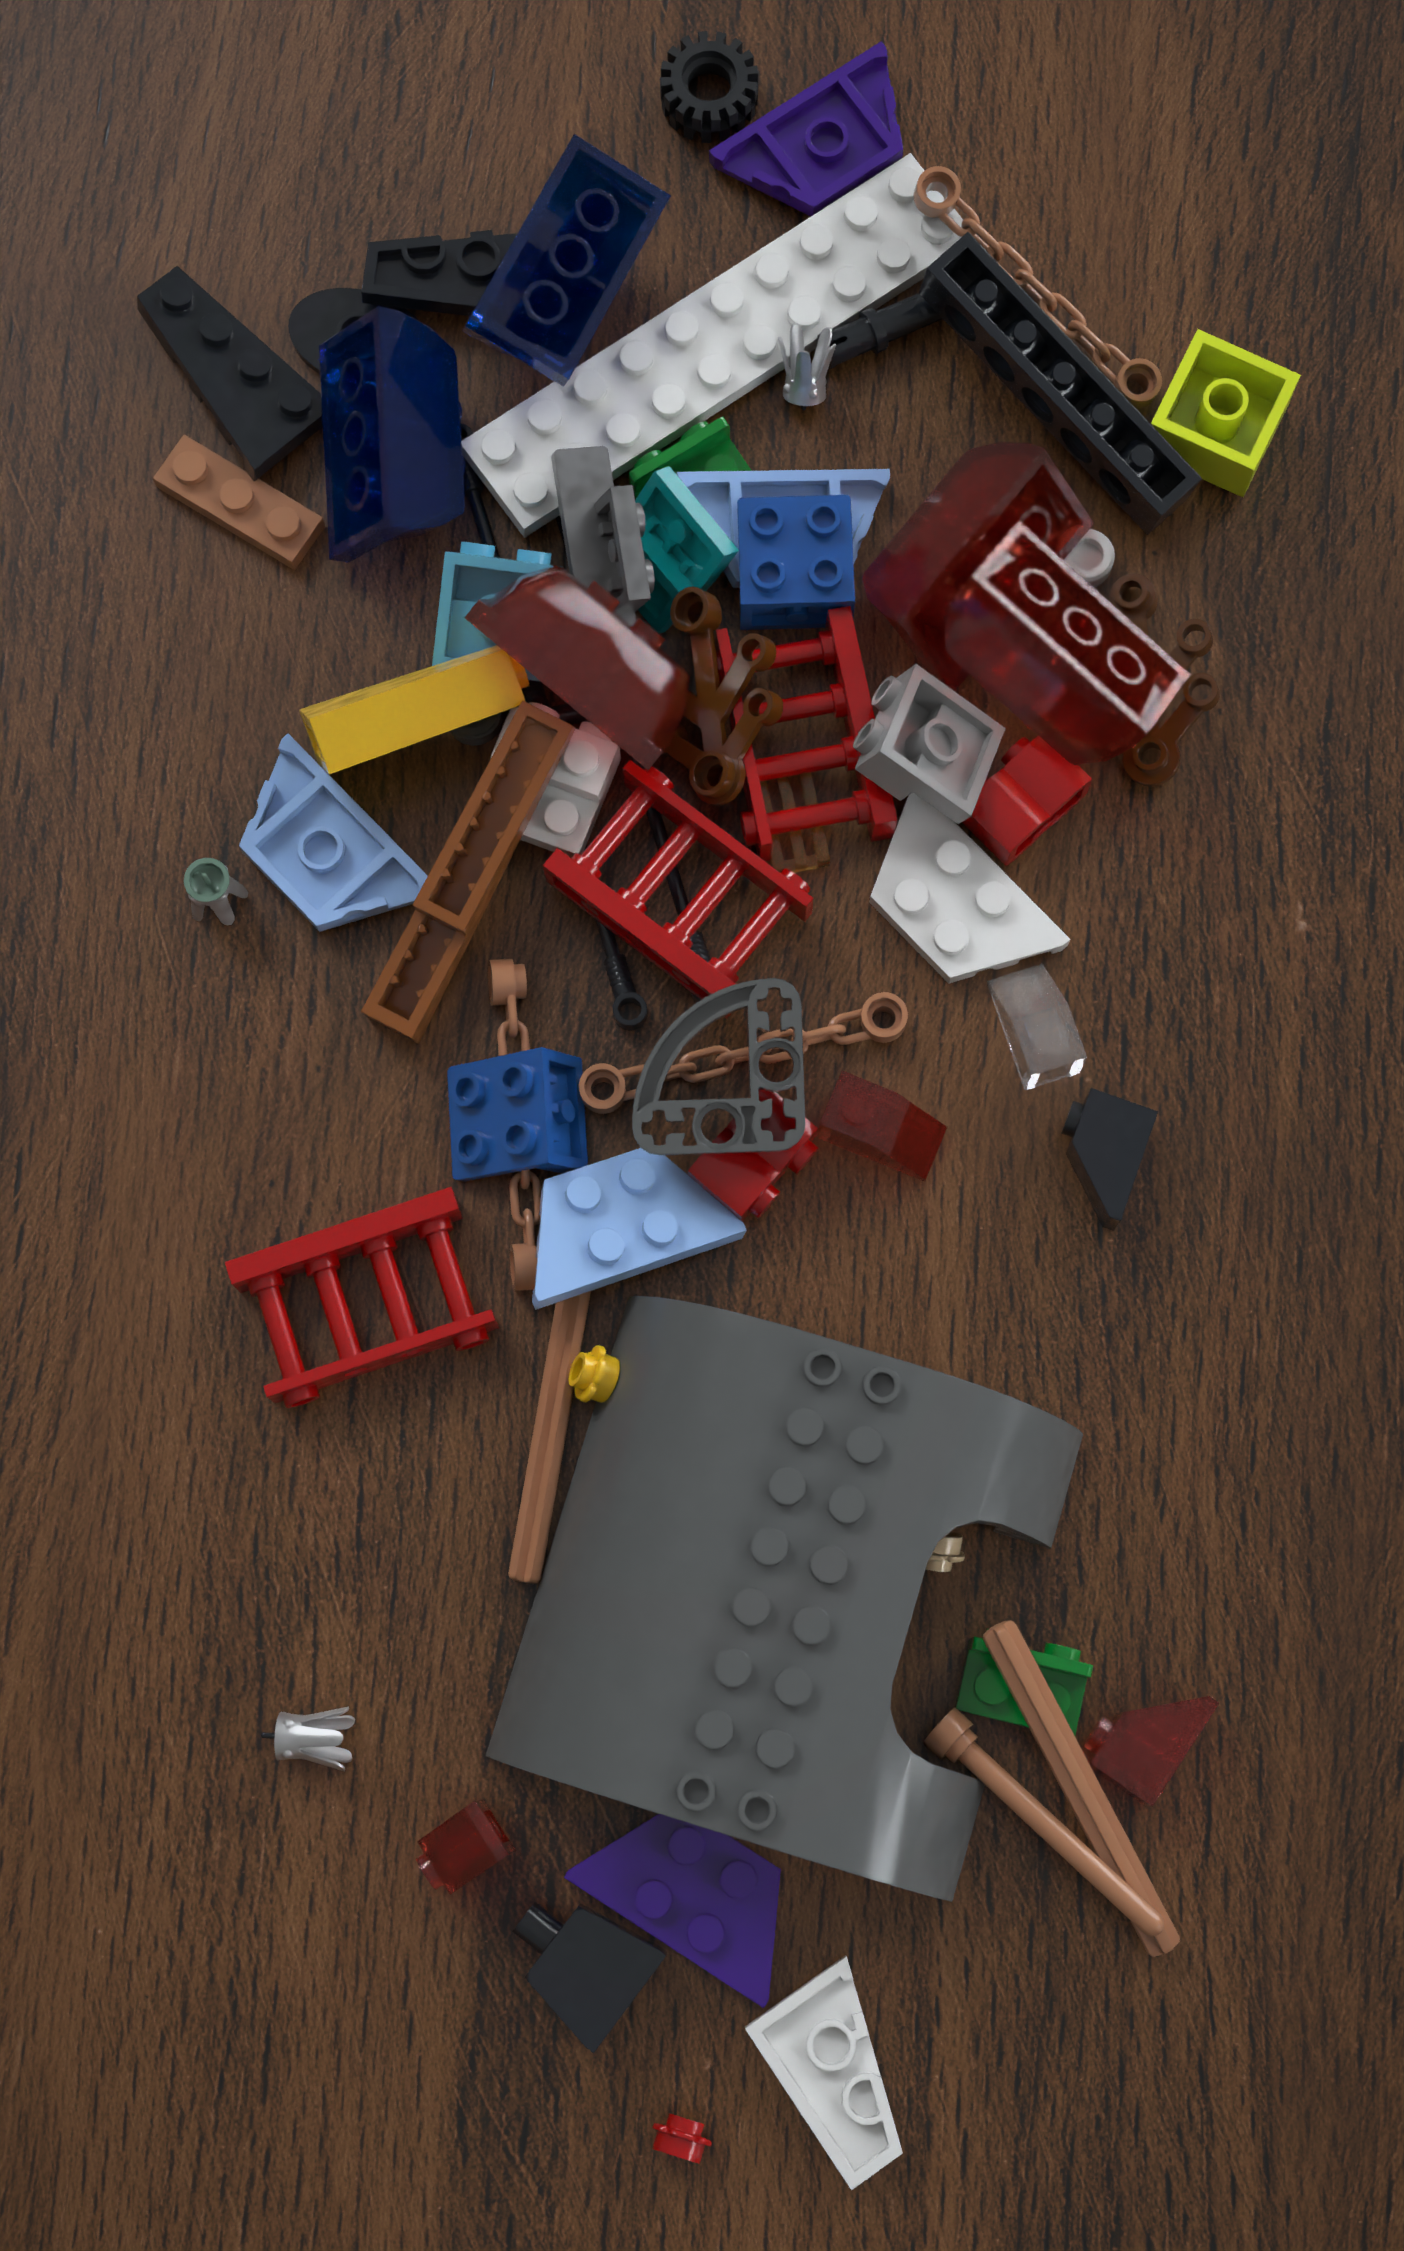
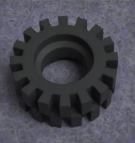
[660,31,758,143]

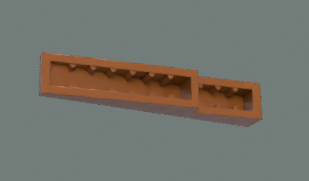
[361,700,575,1044]

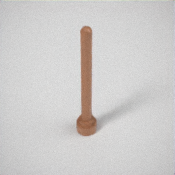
[923,1707,1164,1936]

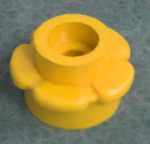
[568,1345,620,1403]

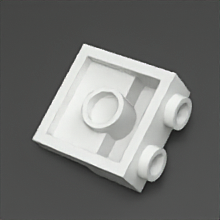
[491,702,621,858]

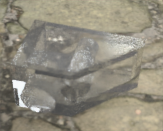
[987,964,1087,1090]

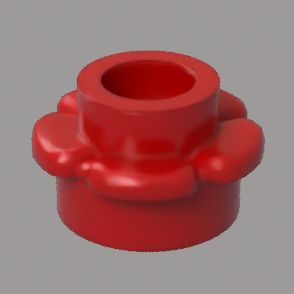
[652,2113,712,2164]

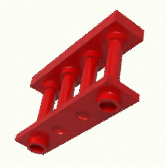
[715,606,898,861]
[543,760,814,1019]
[225,1187,499,1408]

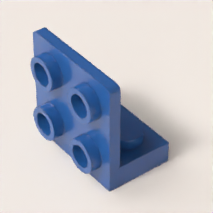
[737,495,855,630]
[447,1047,588,1182]

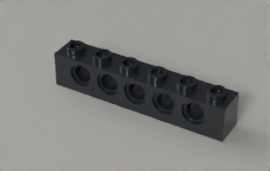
[919,232,1202,535]

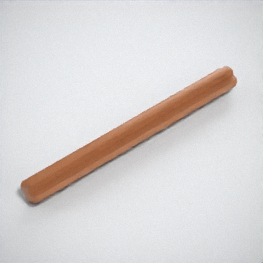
[508,1291,591,1584]
[983,1620,1180,1957]

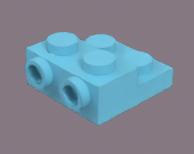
[432,541,563,682]

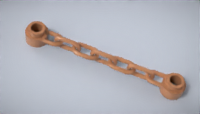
[913,166,1162,409]
[487,959,541,1291]
[579,992,908,1114]

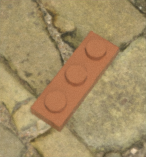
[153,434,326,570]

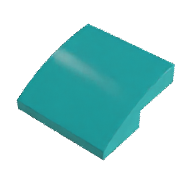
[635,466,739,634]

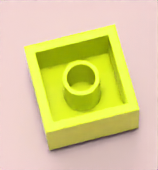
[1151,329,1301,497]

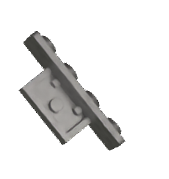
[551,446,655,676]

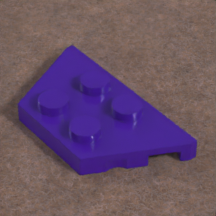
[709,41,903,216]
[564,1814,781,2008]

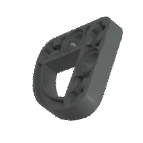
[632,978,805,1155]

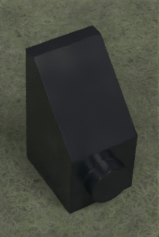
[1061,1088,1158,1231]

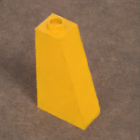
[299,645,529,774]

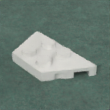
[869,793,1071,984]

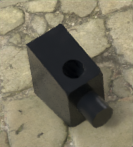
[512,1902,667,2053]

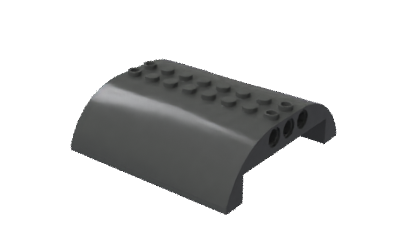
[486,1296,1083,1902]

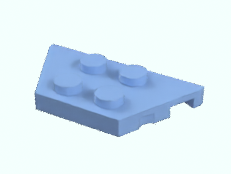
[677,469,890,588]
[239,733,428,932]
[532,1148,747,1310]

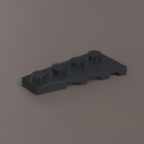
[361,220,595,330]
[137,266,334,481]

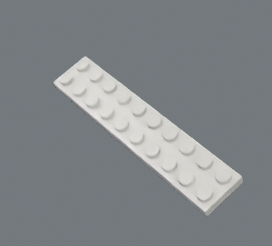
[459,153,963,538]

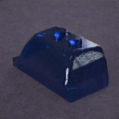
[462,134,671,387]
[319,306,465,563]

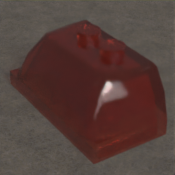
[862,442,1094,691]
[945,521,1191,765]
[464,565,690,770]

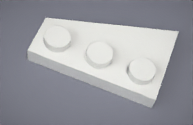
[745,1955,903,2190]

